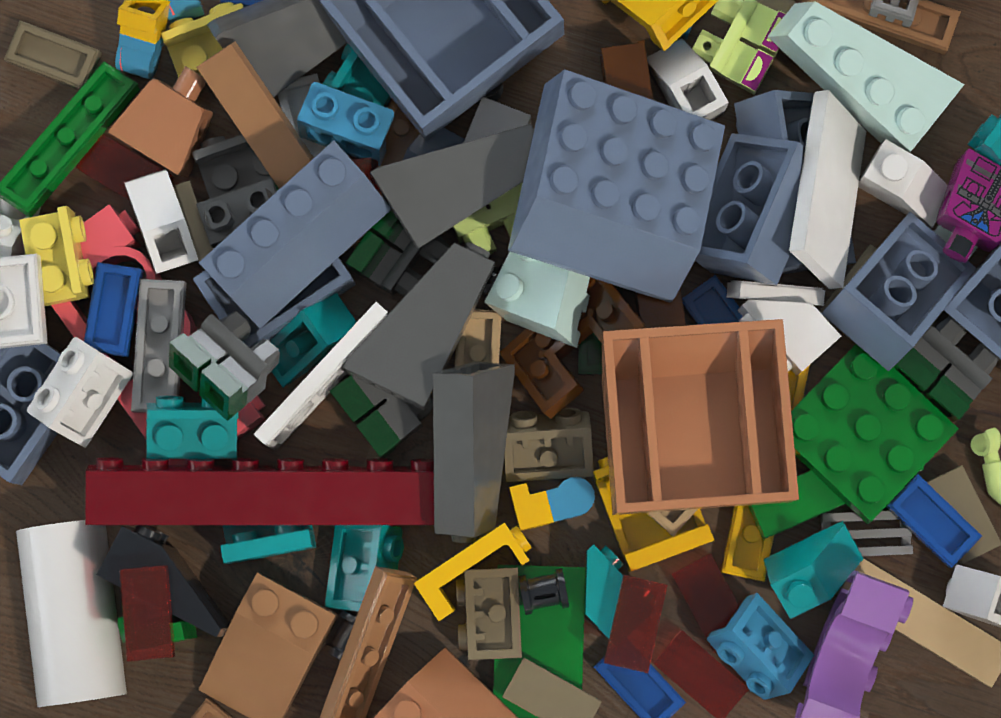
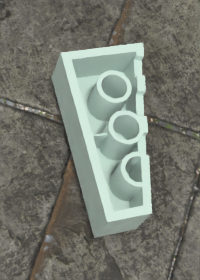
[768,1,965,152]
[484,252,590,348]

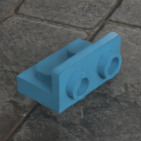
[297,82,394,166]
[707,593,815,700]

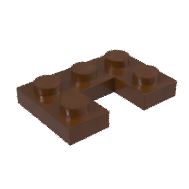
[499,277,648,419]

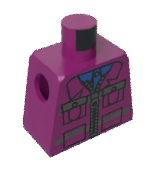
[936,148,1001,263]

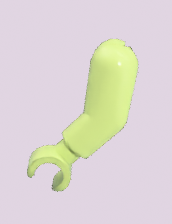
[971,427,1001,505]

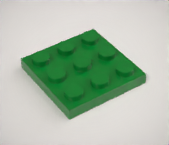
[791,344,959,524]

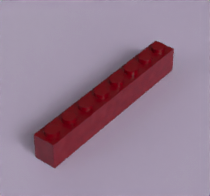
[85,457,434,525]

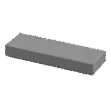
[131,279,187,413]

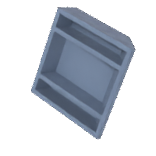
[318,0,565,141]
[508,69,725,302]

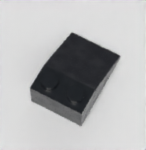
[96,525,230,637]

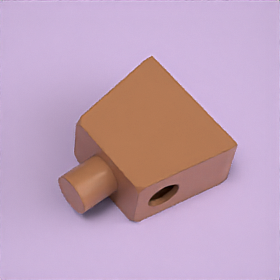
[108,66,213,177]

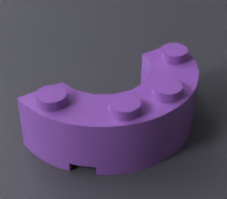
[795,570,913,718]

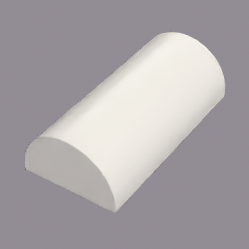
[16,520,127,707]

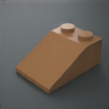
[199,573,339,718]

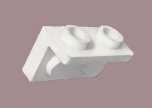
[27,337,134,448]

